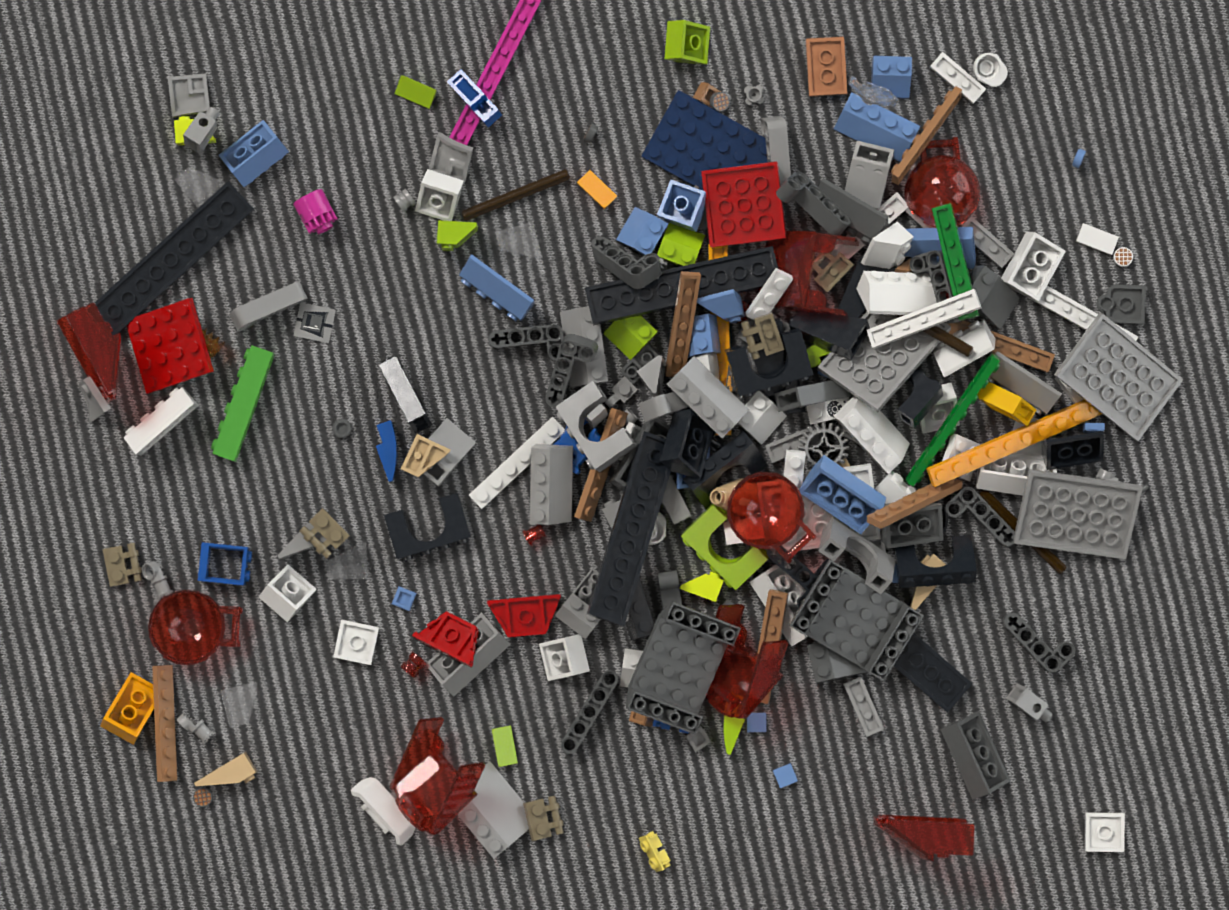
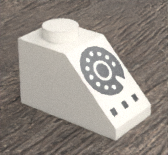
[806,397,850,425]

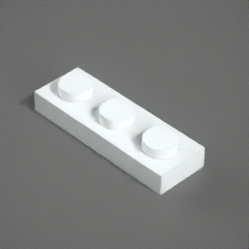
[930,52,986,104]
[745,268,793,320]

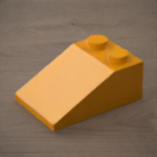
[100,672,154,745]

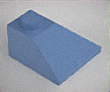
[697,289,745,323]

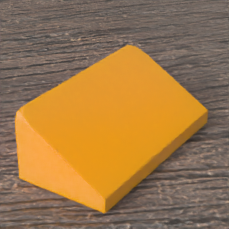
[577,170,617,210]

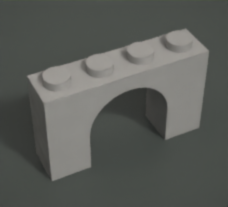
[556,381,637,472]
[602,475,691,529]
[818,517,896,595]

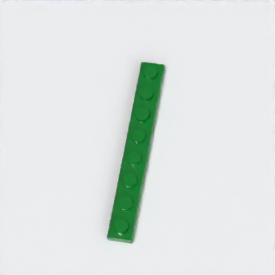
[905,352,1000,487]

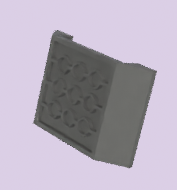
[789,559,924,681]
[626,601,741,734]

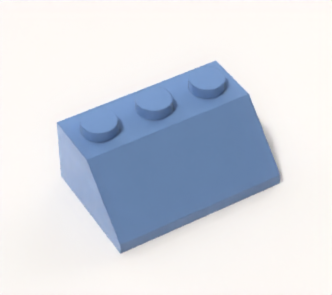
[219,120,289,187]

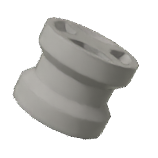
[393,188,416,212]

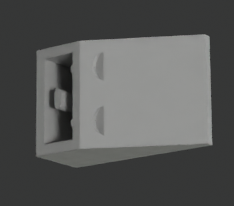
[845,141,894,210]
[423,418,476,486]
[555,568,601,639]

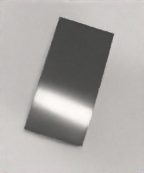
[620,343,662,384]

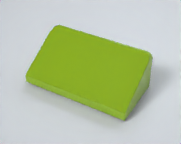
[394,75,437,109]
[492,725,518,767]

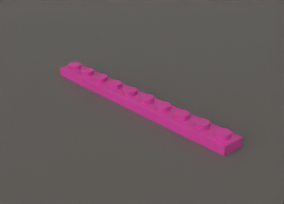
[449,0,542,145]

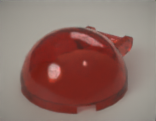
[904,137,980,227]
[727,472,817,564]
[148,589,243,665]

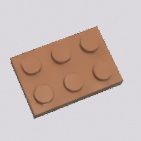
[806,37,847,97]

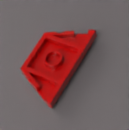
[487,594,561,637]
[412,611,479,668]

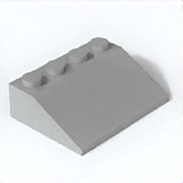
[445,761,529,858]

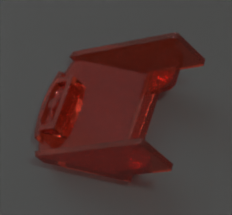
[759,231,859,316]
[57,303,121,404]
[705,604,788,719]
[390,717,485,835]
[873,814,975,862]

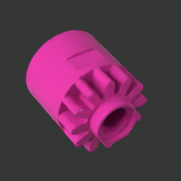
[293,189,337,235]

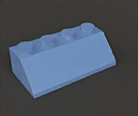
[833,92,920,162]
[459,255,535,321]
[798,455,886,534]

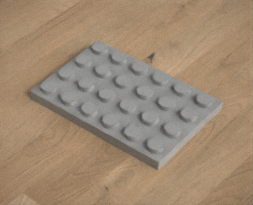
[818,312,951,412]
[1054,312,1183,441]
[1014,469,1143,559]

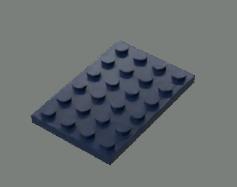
[641,90,768,190]

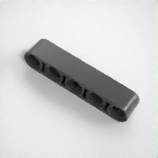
[561,670,618,754]

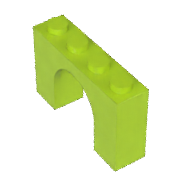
[681,504,769,590]

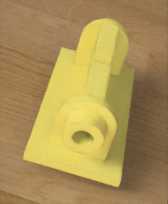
[639,831,671,872]

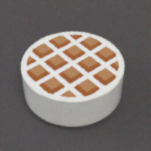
[1113,247,1133,267]

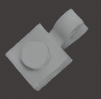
[605,376,638,409]

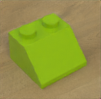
[664,20,710,65]
[437,220,478,251]
[657,223,705,267]
[604,315,658,360]

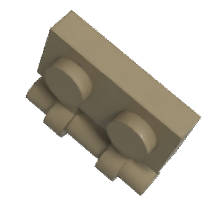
[804,243,854,293]
[741,312,784,360]
[300,508,350,559]
[102,543,142,587]
[523,796,564,841]

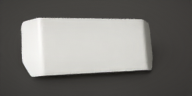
[351,777,416,846]

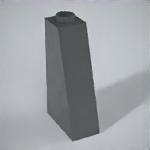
[775,380,854,412]

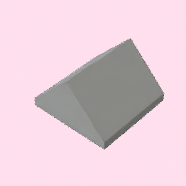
[637,355,666,397]

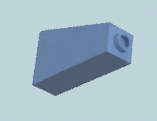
[904,227,976,269]

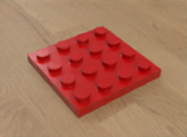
[701,161,787,247]
[127,298,214,394]

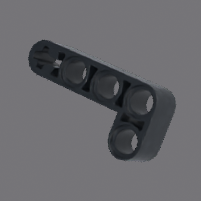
[766,542,818,608]

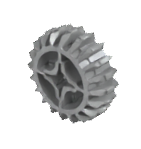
[797,422,849,470]

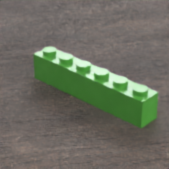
[211,345,275,462]

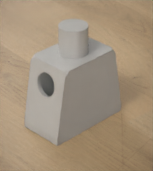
[183,107,219,154]
[1006,683,1052,722]

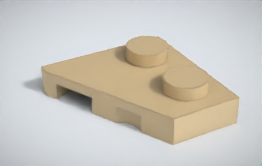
[401,434,451,477]

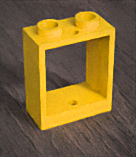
[977,382,1037,427]

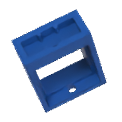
[198,542,252,585]

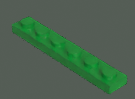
[932,203,979,321]

